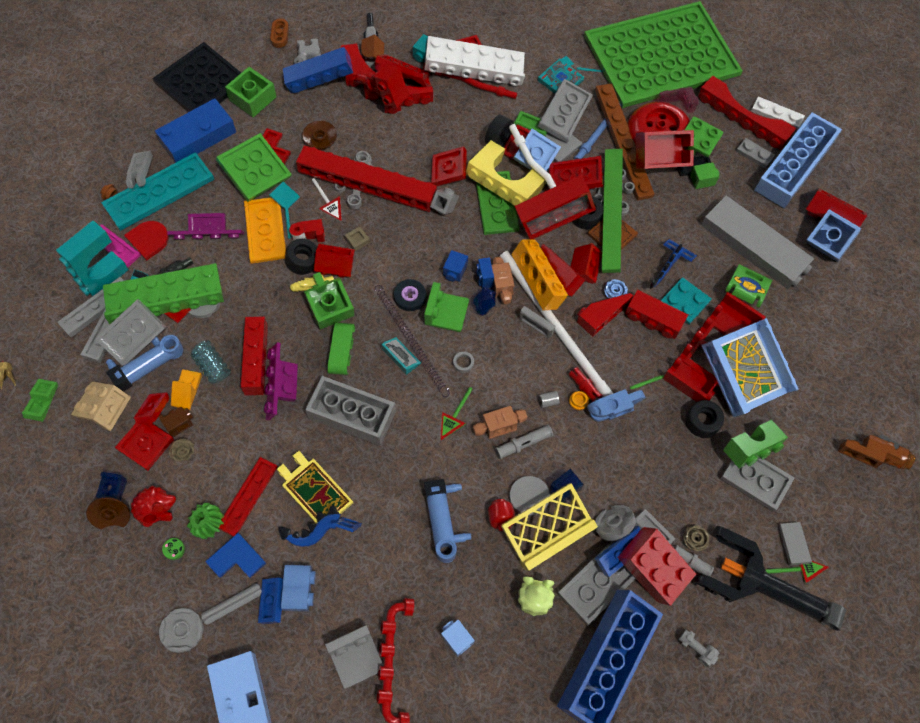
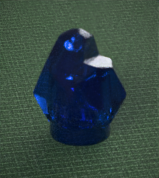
[473,287,496,315]

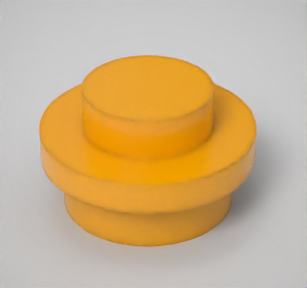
[569,391,589,410]

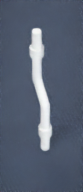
[509,124,556,189]

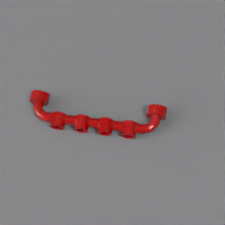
[376,598,414,723]

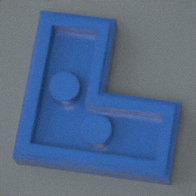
[206,533,266,578]

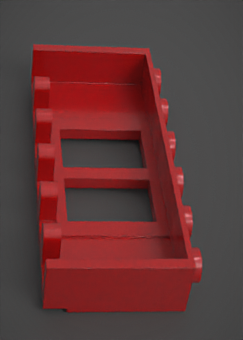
[663,292,766,402]

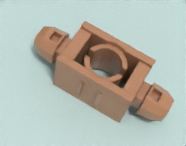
[492,257,514,304]
[473,406,527,439]

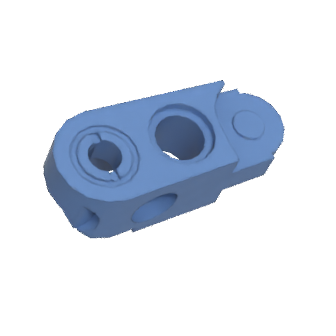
[587,389,646,422]

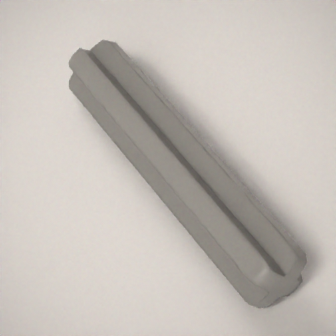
[201,584,262,625]

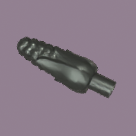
[156,257,193,275]

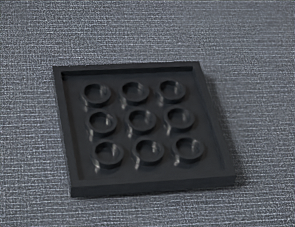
[153,42,241,112]

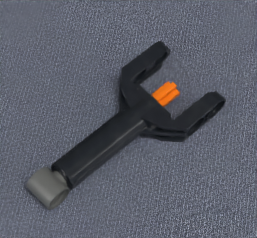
[693,526,847,631]

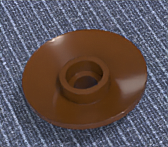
[302,121,337,150]
[86,497,130,530]

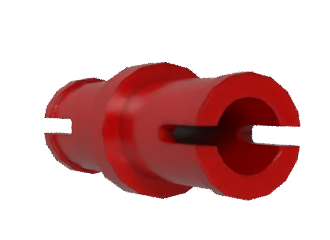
[569,367,603,402]

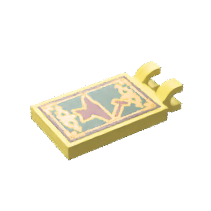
[277,451,353,523]

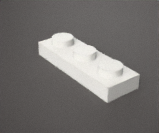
[751,97,805,130]

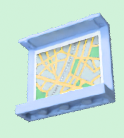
[702,318,798,417]

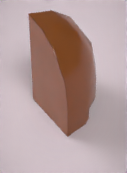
[361,34,384,60]

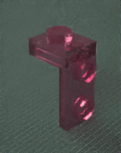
[657,87,698,113]

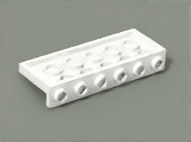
[424,36,525,86]

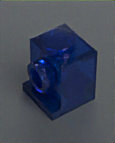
[96,472,127,501]

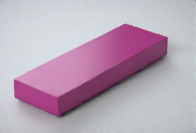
[100,224,141,267]

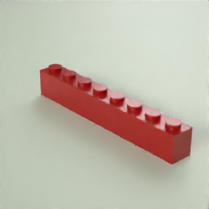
[296,145,437,212]

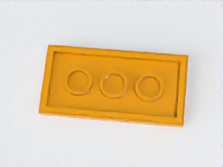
[244,198,286,264]

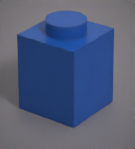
[443,250,468,282]

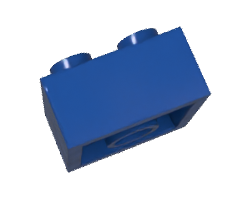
[476,257,494,289]

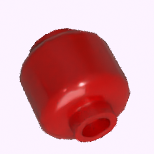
[487,499,515,532]

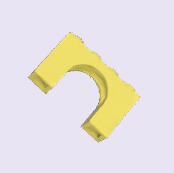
[466,140,546,206]

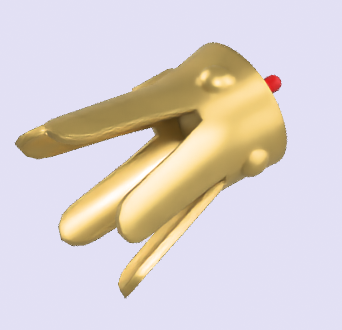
[0,361,16,389]

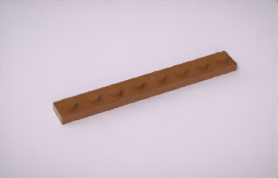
[595,84,655,201]

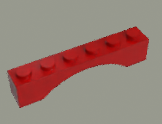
[698,76,797,150]

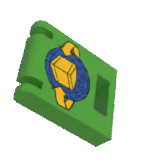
[725,264,773,308]

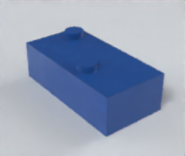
[155,98,236,163]

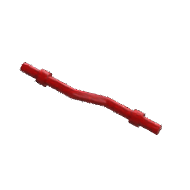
[423,63,518,99]

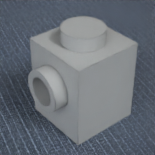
[430,187,459,215]

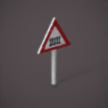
[312,178,342,221]

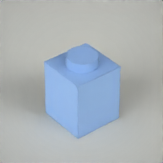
[441,620,475,657]

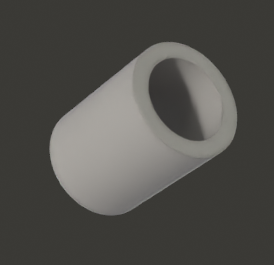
[539,391,560,408]

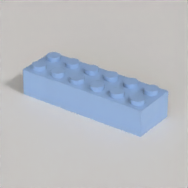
[754,113,842,209]

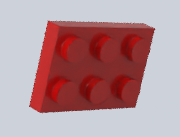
[549,156,603,189]

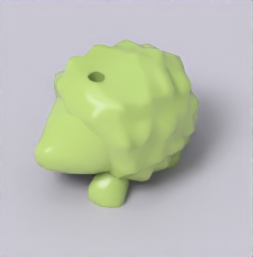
[518,577,555,616]

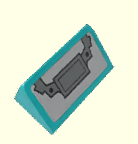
[381,337,421,375]

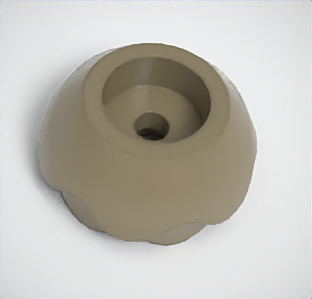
[169,438,194,462]
[683,525,710,551]

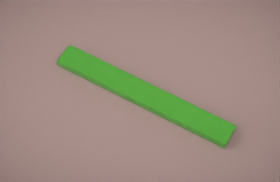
[602,149,623,273]

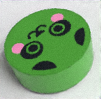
[162,538,185,560]

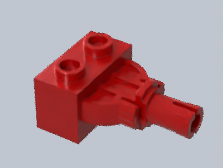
[357,64,409,108]

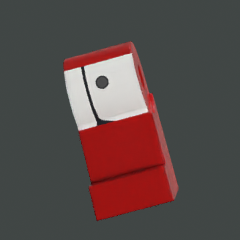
[289,219,325,242]

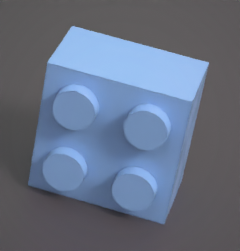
[807,209,861,262]

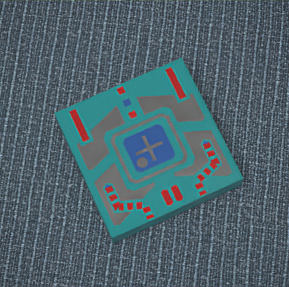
[538,58,584,94]

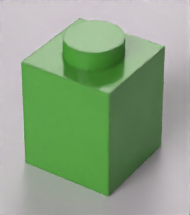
[690,162,719,189]

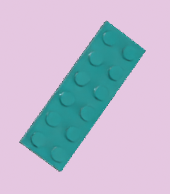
[101,152,215,231]

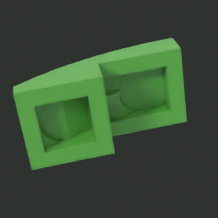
[22,379,58,422]

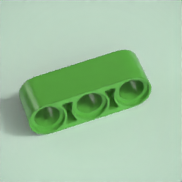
[328,322,355,375]

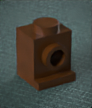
[158,407,193,437]

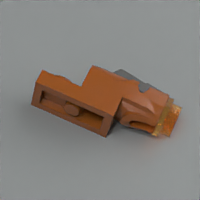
[838,435,916,470]

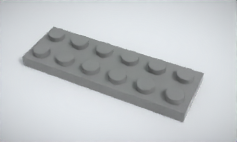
[558,509,675,626]

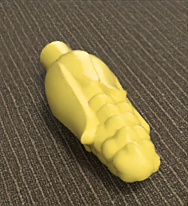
[290,275,334,292]

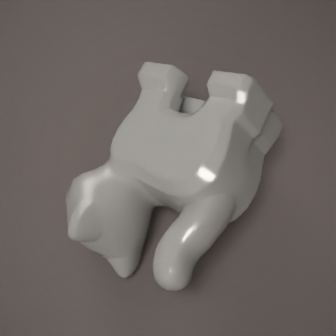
[294,39,321,64]

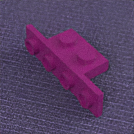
[167,213,244,240]
[264,342,298,420]

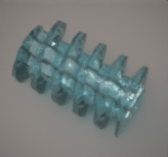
[191,340,231,384]

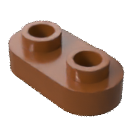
[270,19,289,48]

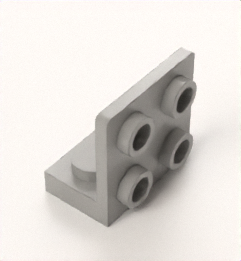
[325,625,383,689]

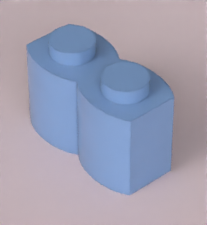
[281,565,316,611]

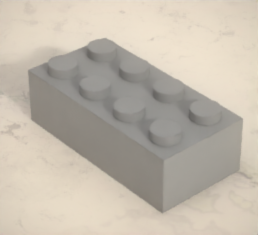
[306,376,396,446]

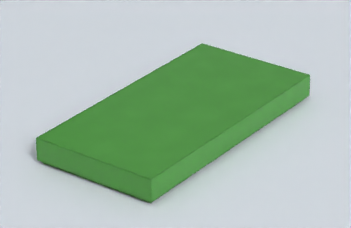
[476,171,520,235]

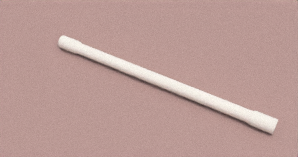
[500,251,614,398]

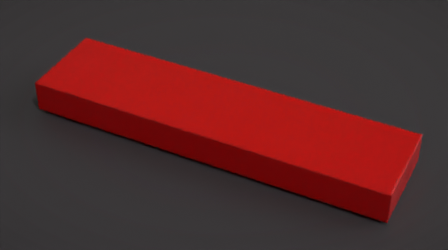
[219,457,278,537]

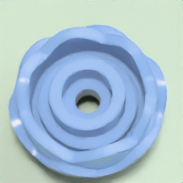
[604,279,628,299]

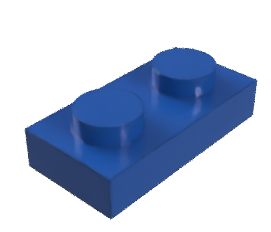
[258,578,283,624]

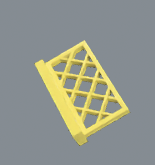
[501,483,598,571]

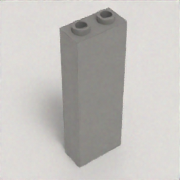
[701,195,814,289]

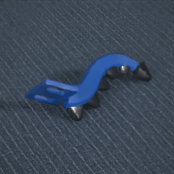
[650,239,697,289]
[278,505,362,547]

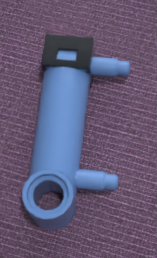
[106,335,183,392]
[424,479,471,563]

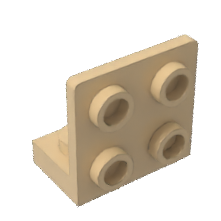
[71,382,131,431]

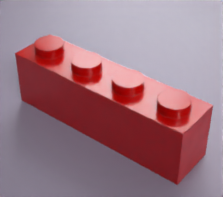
[241,316,268,396]

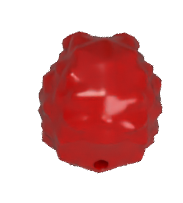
[131,486,176,527]

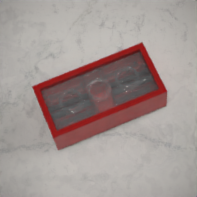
[515,174,596,240]

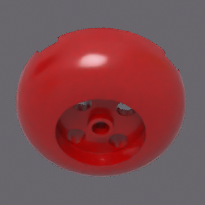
[627,102,690,150]

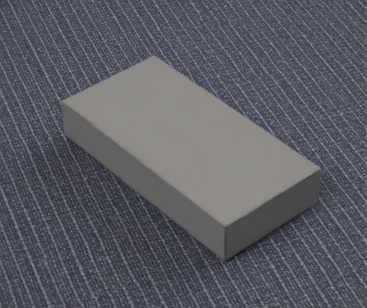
[519,306,556,338]
[779,522,812,566]

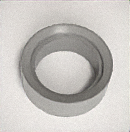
[453,352,474,373]

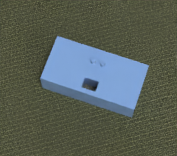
[207,651,272,723]

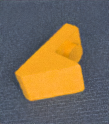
[171,369,202,410]

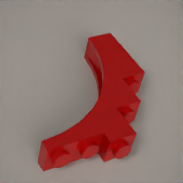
[341,43,433,114]

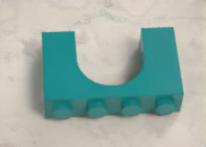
[56,220,129,297]

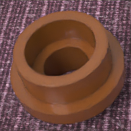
[100,184,117,200]

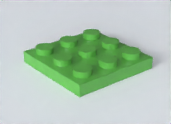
[216,133,292,202]

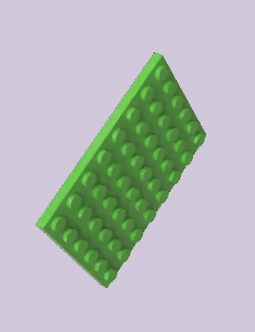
[584,1,743,108]

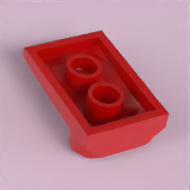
[375,54,431,87]

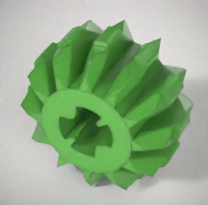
[187,503,224,540]

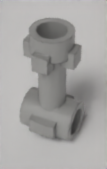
[678,629,720,668]

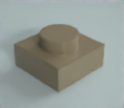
[345,227,370,251]

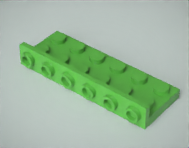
[103,263,224,324]

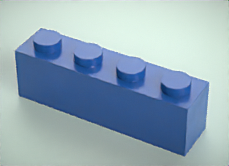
[283,47,353,93]

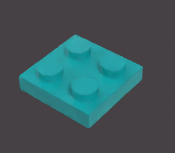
[661,277,712,325]

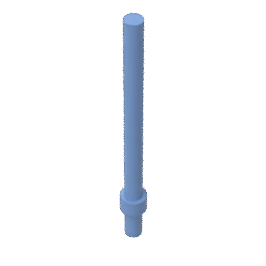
[574,102,621,160]

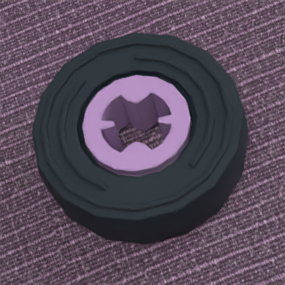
[393,279,427,311]

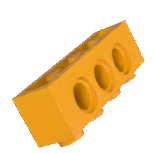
[511,239,568,310]

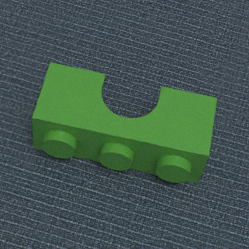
[723,420,788,468]

